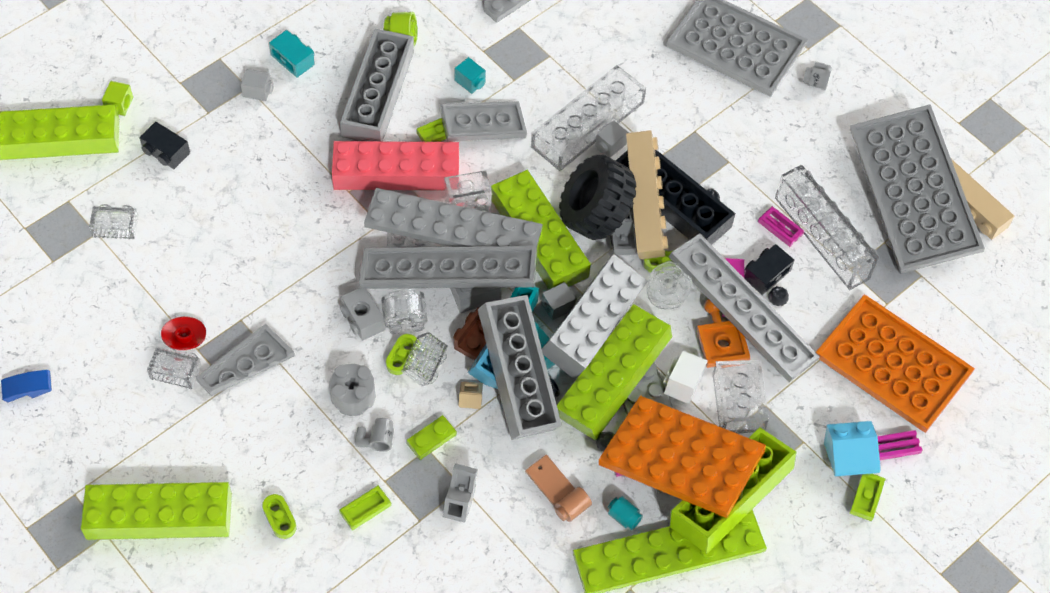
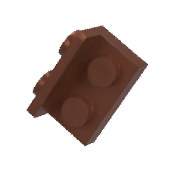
[453,307,486,361]

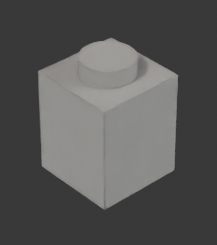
[240,69,274,101]
[595,120,629,158]
[541,282,577,320]

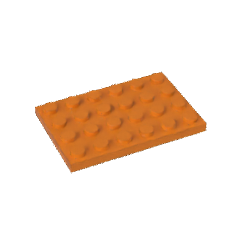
[816,294,975,433]
[599,395,766,518]

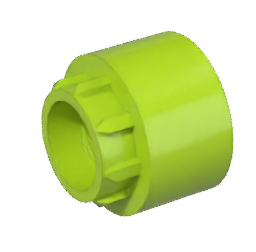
[384,12,418,46]

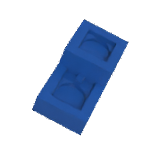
[1,370,52,403]

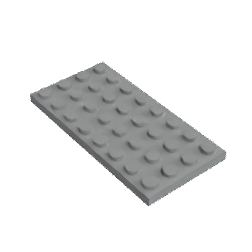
[850,104,985,274]

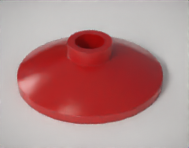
[161,317,206,350]

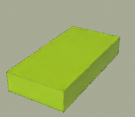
[339,485,392,531]

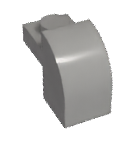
[610,207,636,255]
[442,464,478,522]

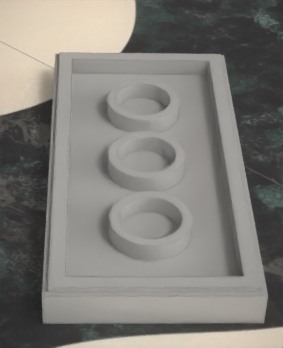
[439,101,527,141]

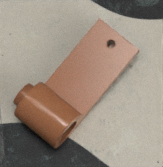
[525,454,592,522]

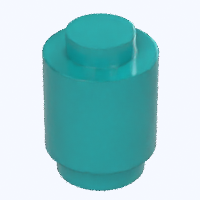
[608,496,643,530]

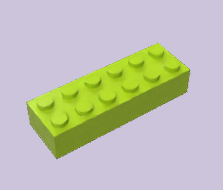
[0,104,120,160]
[490,169,591,290]
[557,304,672,441]
[670,427,797,554]
[81,482,232,540]

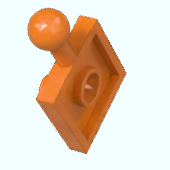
[696,299,751,368]

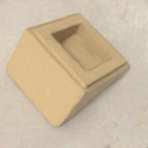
[459,382,483,409]

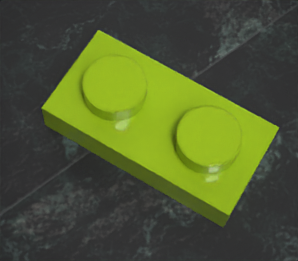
[416,118,446,142]
[406,415,457,460]
[849,474,886,522]

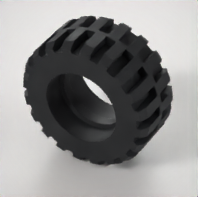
[559,155,637,240]

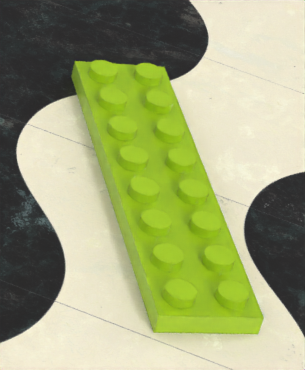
[573,509,767,593]

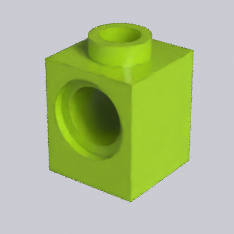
[102,81,133,116]

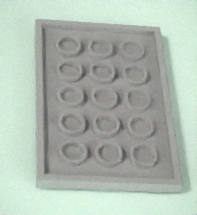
[666,0,808,97]

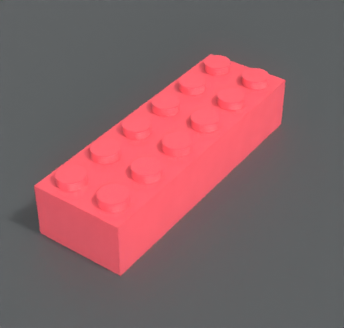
[332,141,459,191]

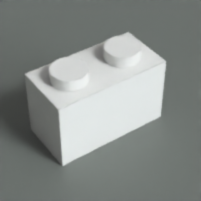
[663,351,708,404]

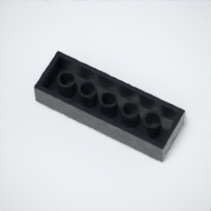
[615,150,736,245]

